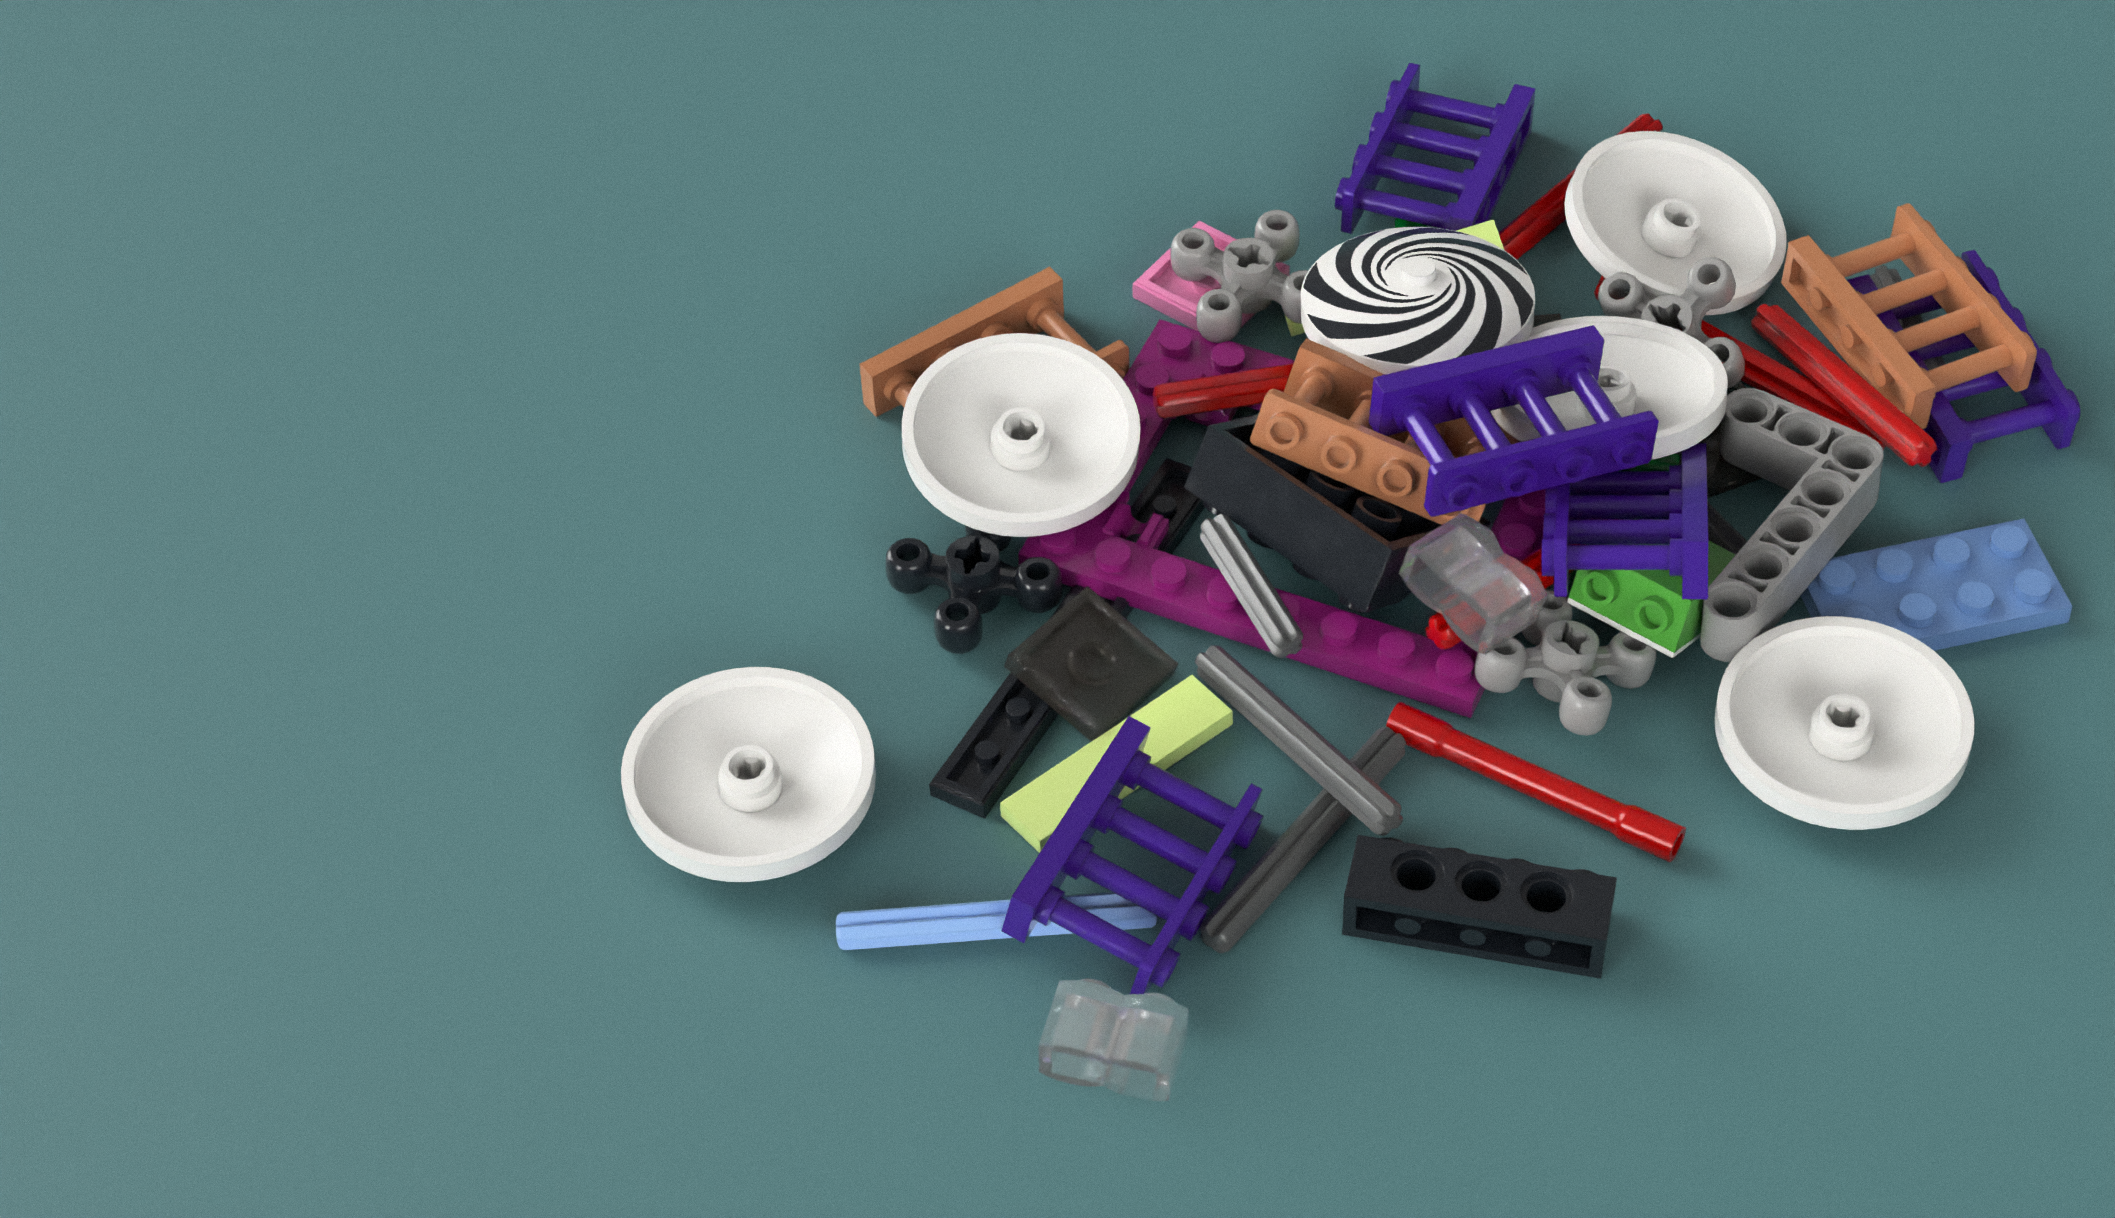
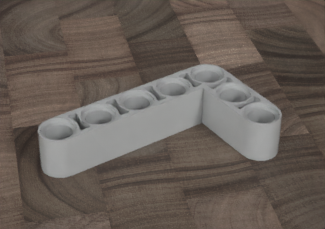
[1700,388,1884,662]

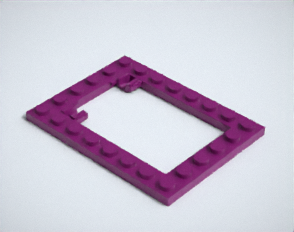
[1018,319,1546,718]

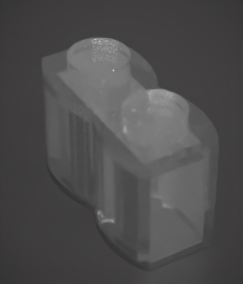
[1399,513,1548,655]
[1039,978,1189,1101]

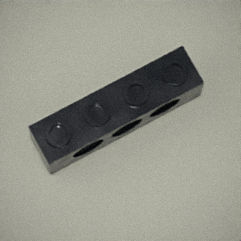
[1342,835,1617,979]

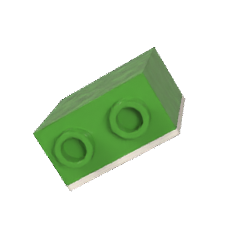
[1567,519,1736,658]

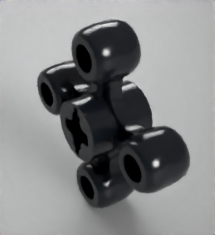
[885,525,1063,654]

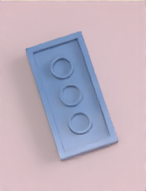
[1800,518,2073,651]

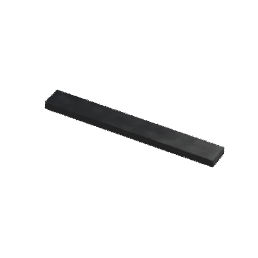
[929,458,1205,819]

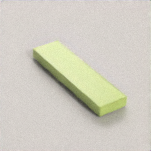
[1000,675,1233,853]

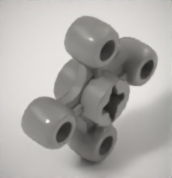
[1171,210,1309,343]
[1598,257,1745,389]
[1475,590,1657,736]

